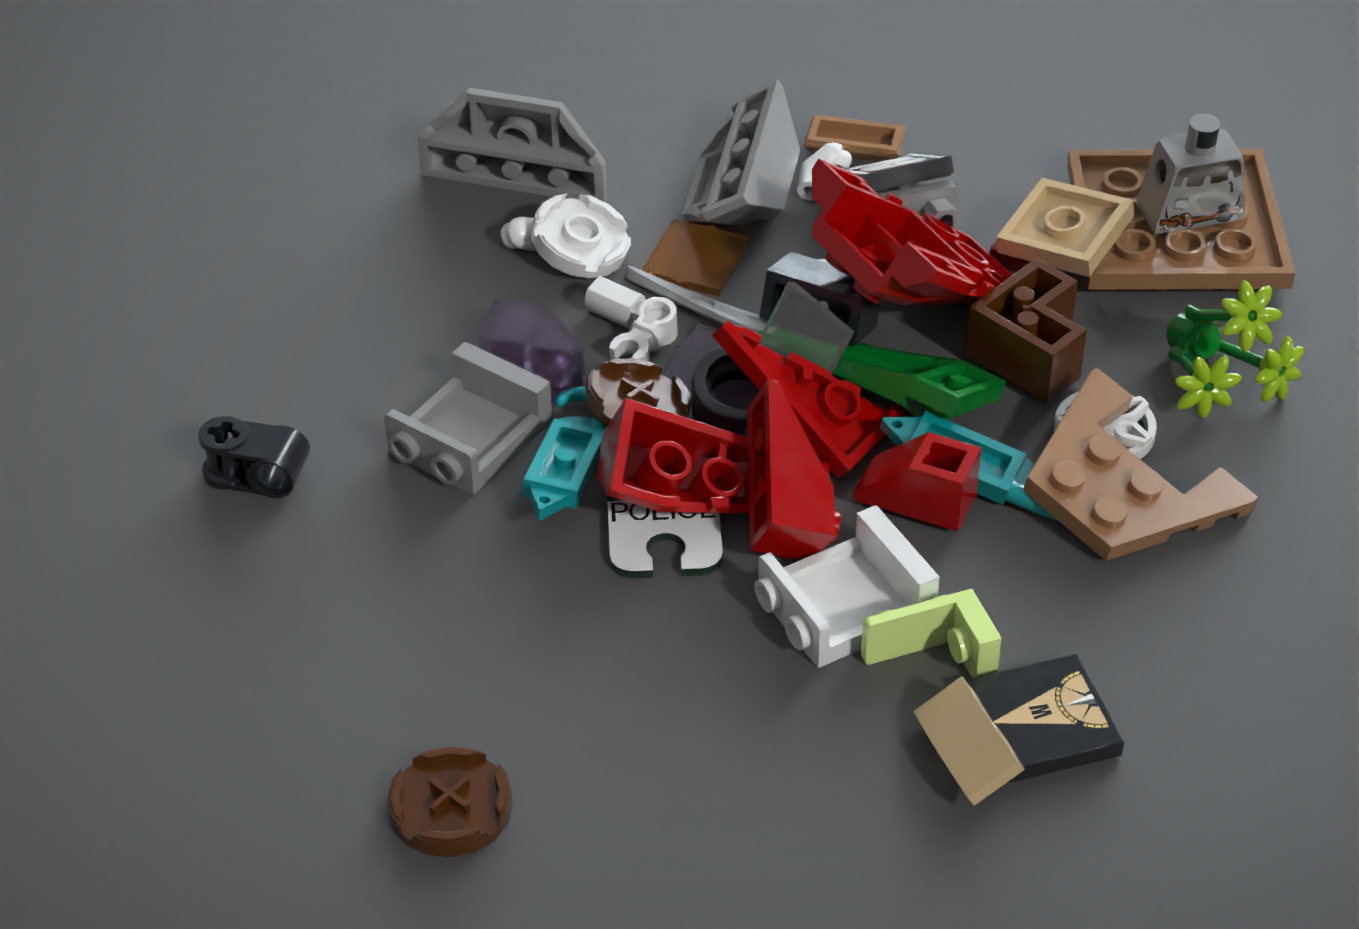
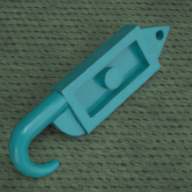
[522,387,607,520]
[880,411,1058,521]

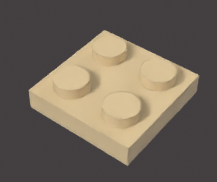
[996,178,1134,277]

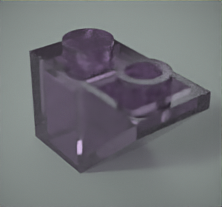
[478,297,586,390]

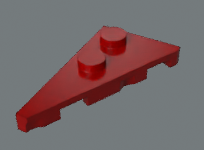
[712,320,906,479]

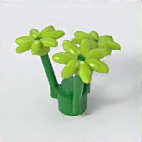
[1166,280,1304,419]

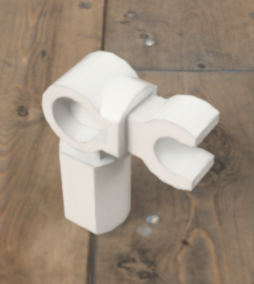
[584,275,678,362]

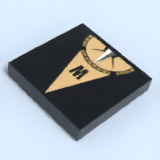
[966,654,1124,783]

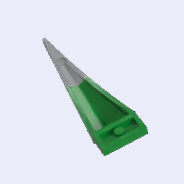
[624,266,1006,419]

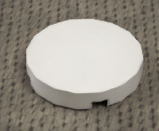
[531,194,631,278]

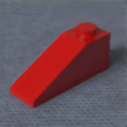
[747,379,840,560]

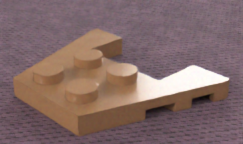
[1023,367,1259,561]

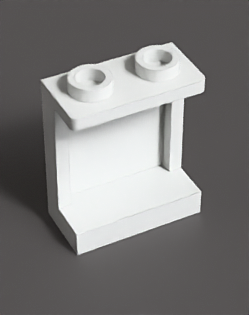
[754,505,940,668]

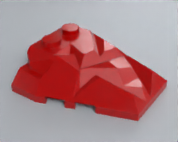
[812,159,1013,306]

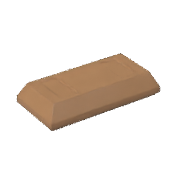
[804,115,906,161]

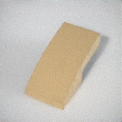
[913,676,1025,806]

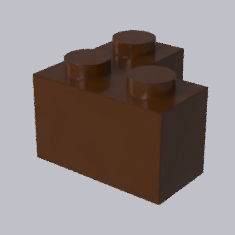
[965,258,1087,403]

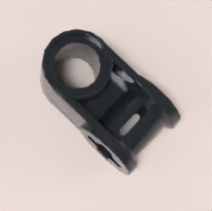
[198,416,310,498]

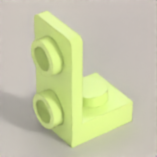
[861,589,1002,678]

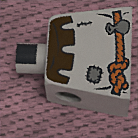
[1136,114,1245,234]

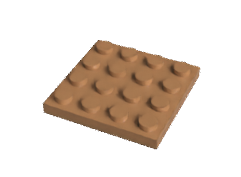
[1067,149,1295,291]

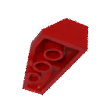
[596,398,830,513]

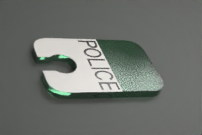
[607,496,723,579]

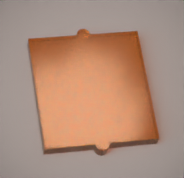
[642,219,750,297]

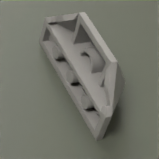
[682,79,800,226]
[417,88,607,203]

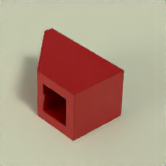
[853,432,982,531]

